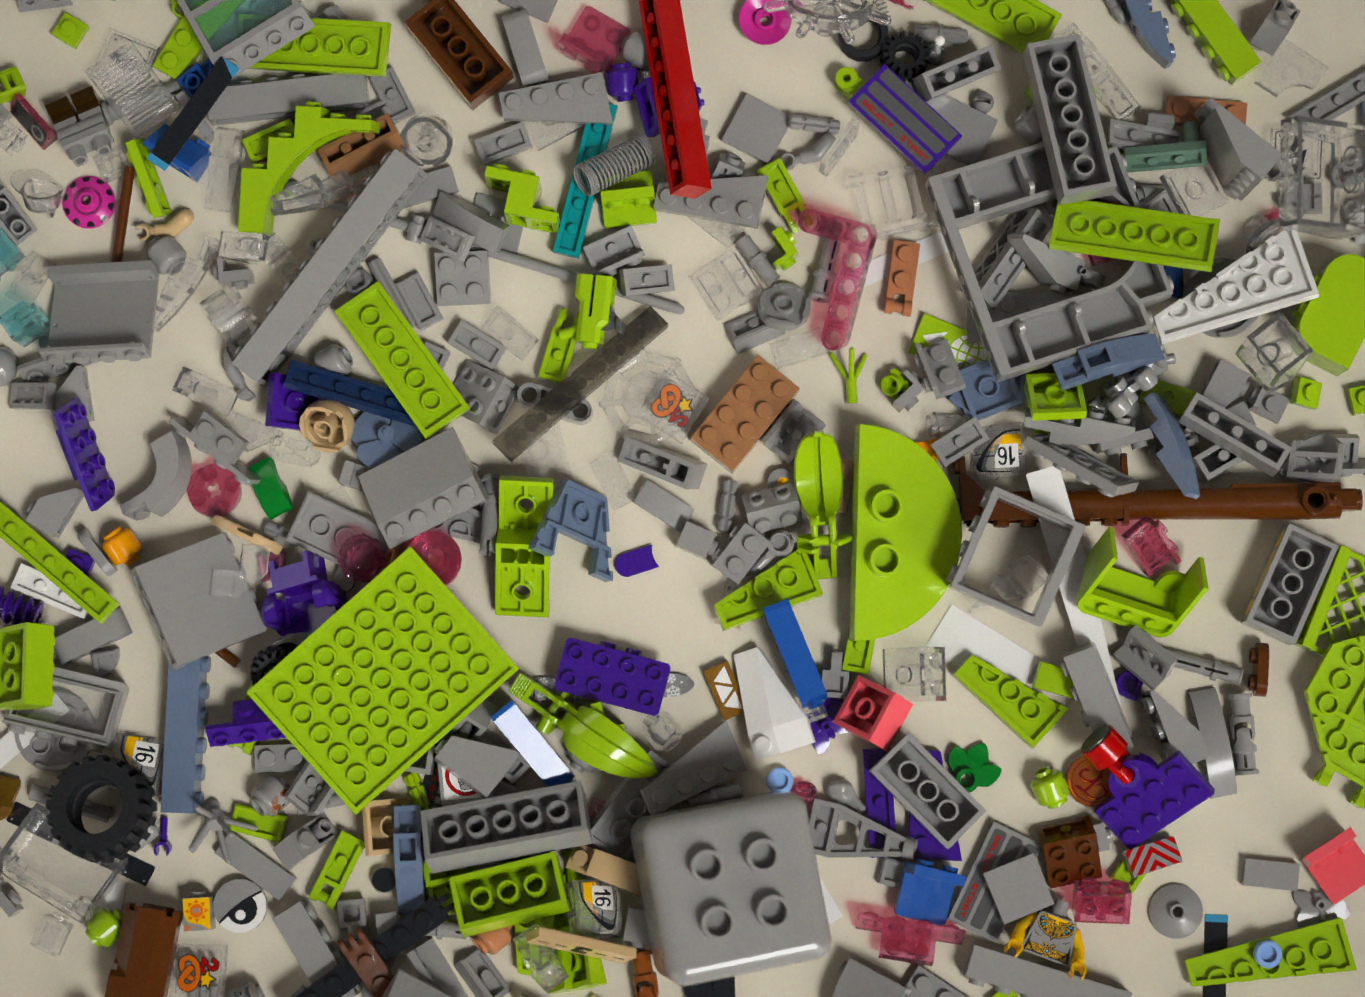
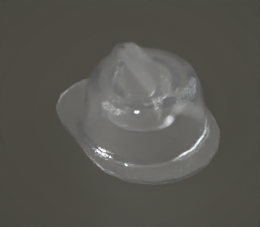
[10,169,66,218]

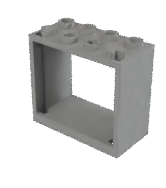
[946,486,1086,627]

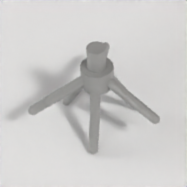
[188,800,258,864]

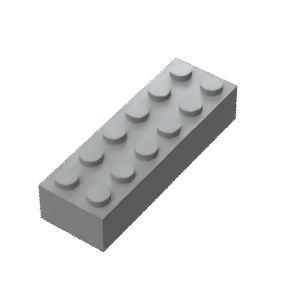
[1023,34,1117,205]
[420,781,593,874]

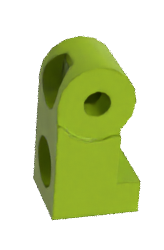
[835,67,866,100]

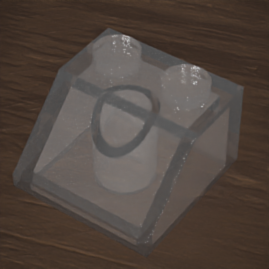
[1235,312,1313,393]
[883,647,946,702]

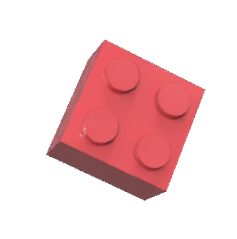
[833,675,913,752]

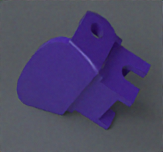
[261,550,349,637]

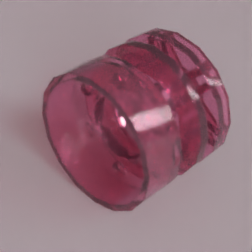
[407,531,462,586]

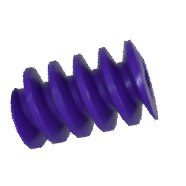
[0,586,44,625]

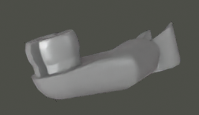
[781,133,837,170]
[223,342,256,401]

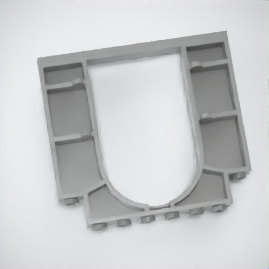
[925,142,1174,383]

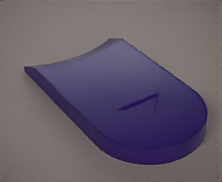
[615,545,660,577]

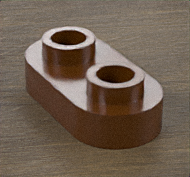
[1248,642,1269,697]

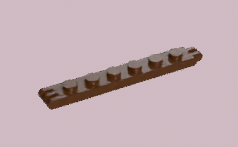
[336,926,394,997]

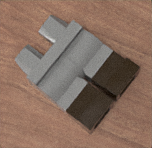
[45,86,114,167]

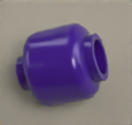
[604,62,640,102]

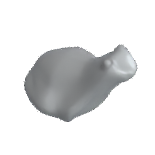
[826,780,867,813]

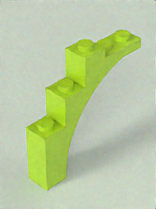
[238,102,380,235]

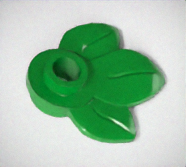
[949,743,1002,793]

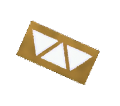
[703,661,744,720]

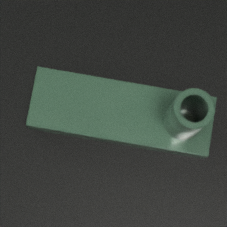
[1125,121,1207,173]

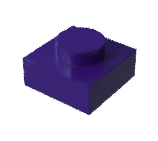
[66,549,95,577]

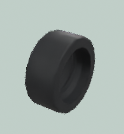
[838,9,888,62]

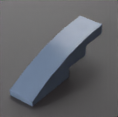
[1144,392,1200,499]

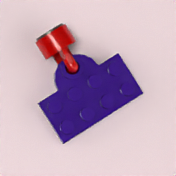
[1081,725,1215,850]

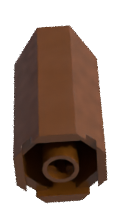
[105,902,183,997]

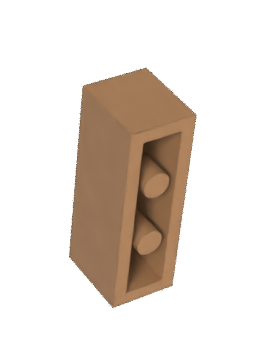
[318,113,407,185]

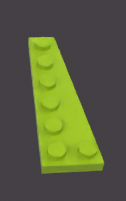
[1183,917,1357,987]

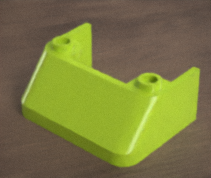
[1077,526,1209,637]

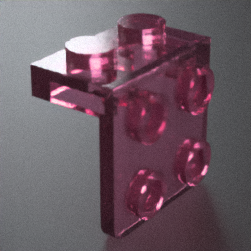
[559,6,630,75]

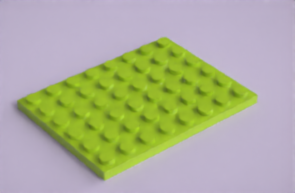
[246,546,520,815]

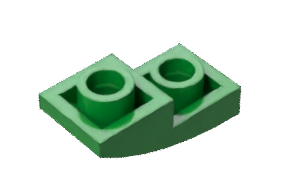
[248,457,293,520]

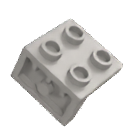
[454,361,519,435]

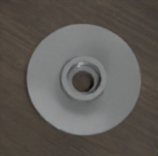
[1148,884,1203,939]

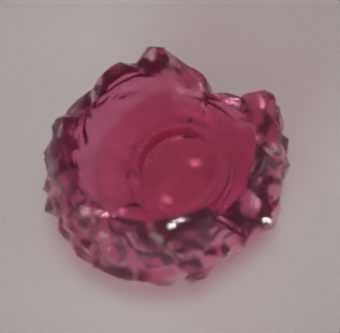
[338,533,387,583]

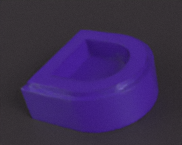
[1115,671,1143,702]

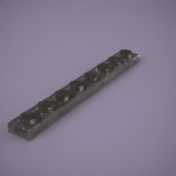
[493,306,668,462]

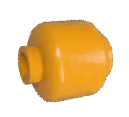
[102,526,142,567]

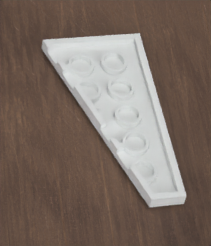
[1154,222,1319,344]

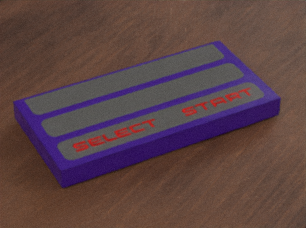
[848,64,962,175]

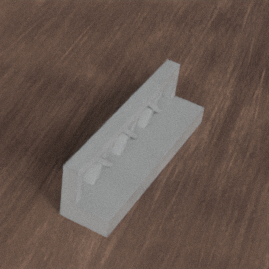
[960,207,1053,309]
[407,938,469,997]

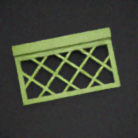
[1293,545,1365,656]

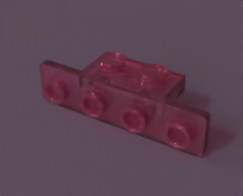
[855,912,966,966]

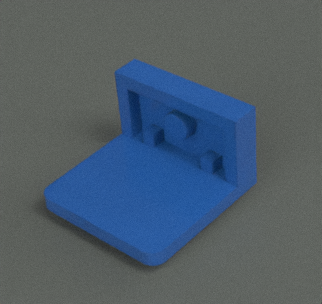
[894,859,966,926]

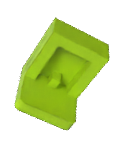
[771,226,798,271]

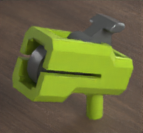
[558,274,625,349]

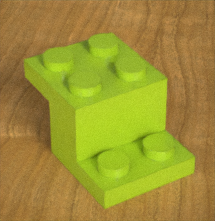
[484,164,560,234]

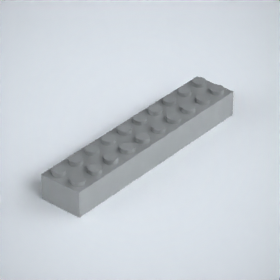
[232,149,428,386]

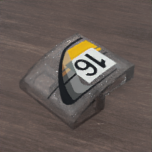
[969,422,1027,482]
[108,732,164,796]
[566,879,622,939]

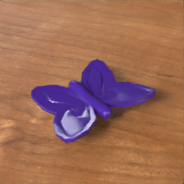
[808,697,848,754]

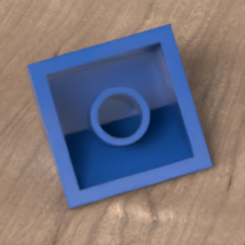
[143,124,214,183]

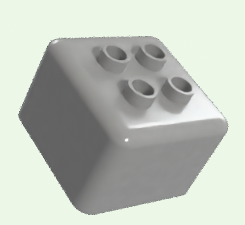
[631,792,831,986]

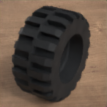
[45,755,157,864]

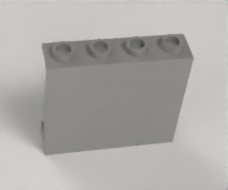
[130,532,267,671]

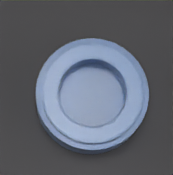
[766,767,794,792]
[1253,940,1282,968]

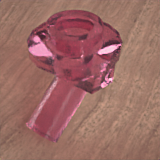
[790,781,817,818]

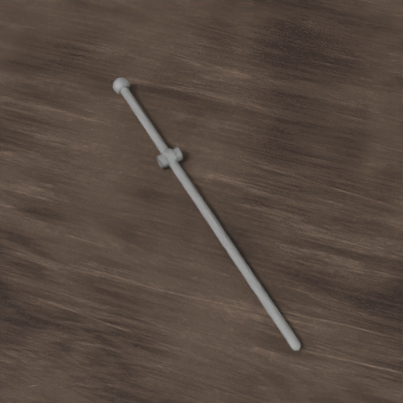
[283,181,685,314]

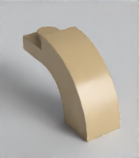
[566,845,642,897]

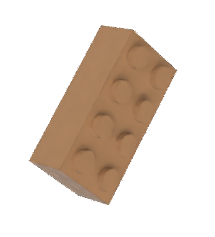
[691,355,800,474]

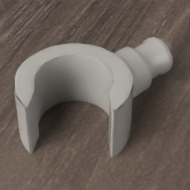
[1079,267,1106,289]

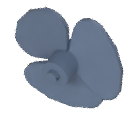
[351,412,422,469]

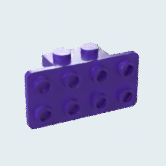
[54,397,115,511]
[554,638,671,716]

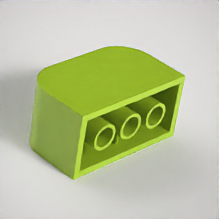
[1289,254,1365,377]

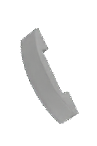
[1188,687,1237,799]

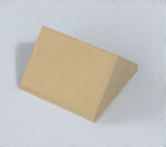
[362,798,408,856]

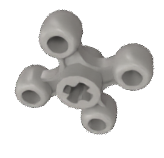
[1085,366,1158,418]

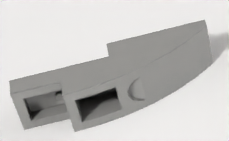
[0,180,38,246]
[1024,408,1136,445]

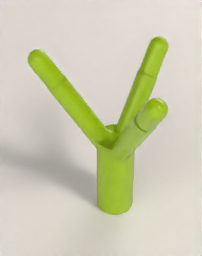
[829,347,868,403]

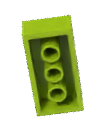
[449,852,570,937]

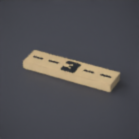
[526,926,637,963]

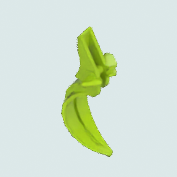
[794,430,854,579]
[508,672,658,778]

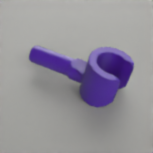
[153,818,172,856]

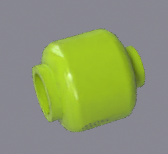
[1030,767,1070,809]
[85,907,124,948]

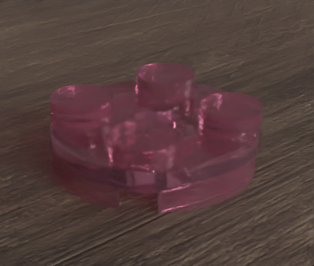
[187,464,242,518]

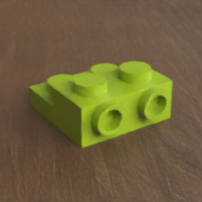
[1024,373,1087,421]

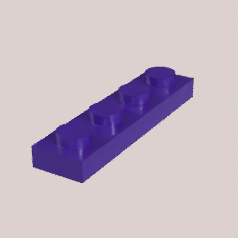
[862,748,896,858]

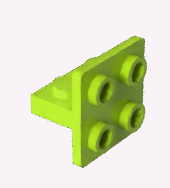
[600,171,657,228]

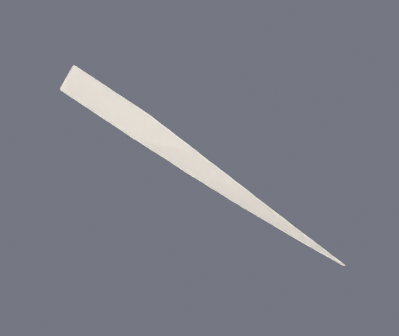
[1026,466,1153,841]

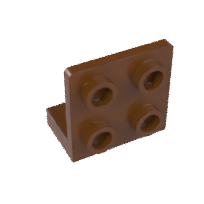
[1036,815,1102,888]

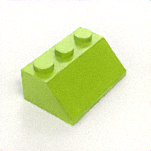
[0,622,56,710]

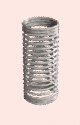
[573,134,657,196]

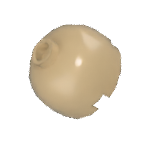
[299,399,355,453]

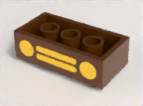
[405,0,514,110]

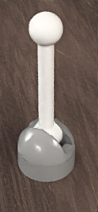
[926,35,946,66]

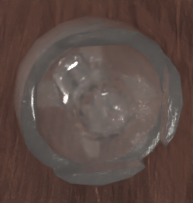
[400,112,454,167]

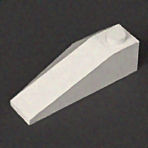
[734,647,816,761]

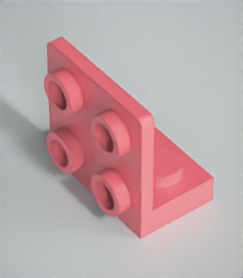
[1302,827,1365,905]

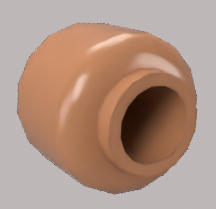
[471,926,512,955]

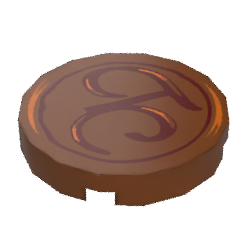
[1066,756,1113,807]

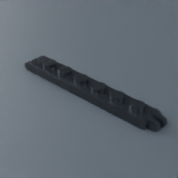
[295,893,455,997]

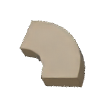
[211,515,283,556]

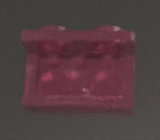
[1121,515,1181,577]

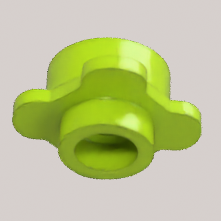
[880,368,910,400]

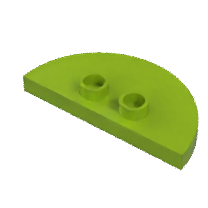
[849,424,962,641]

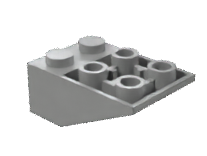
[1140,690,1210,764]

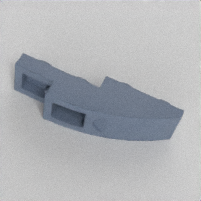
[1120,0,1176,69]
[1052,334,1165,391]
[393,805,426,915]

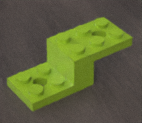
[495,475,554,618]

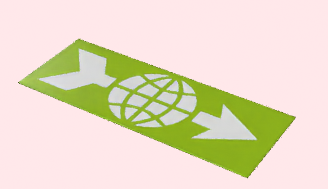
[908,313,988,370]

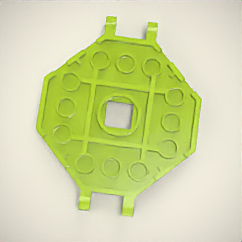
[1304,634,1365,809]

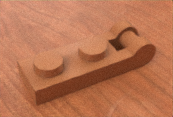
[884,240,920,317]

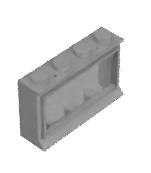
[2,667,129,753]

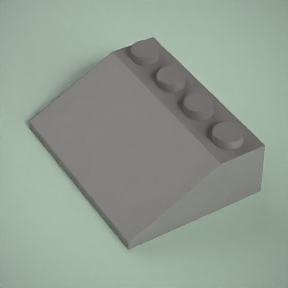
[1199,103,1283,201]
[358,427,490,549]

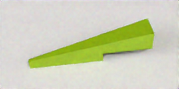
[548,849,607,994]

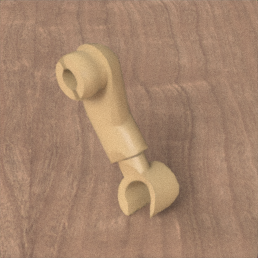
[135,209,194,241]

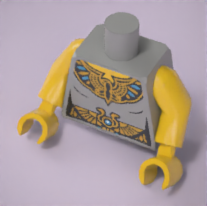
[1003,898,1087,980]

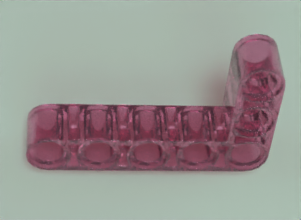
[797,209,877,351]

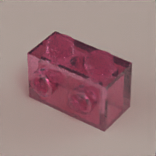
[1072,878,1132,924]

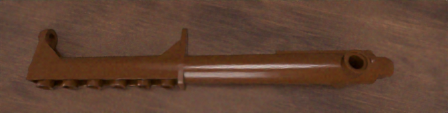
[954,453,1363,528]

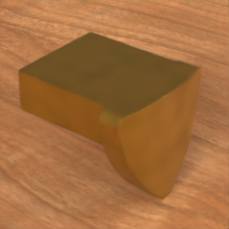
[0,775,21,821]

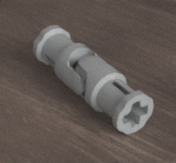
[1227,693,1259,776]

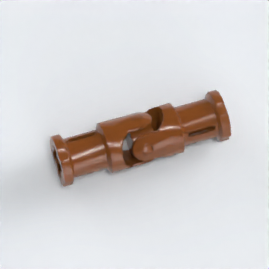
[632,949,659,997]

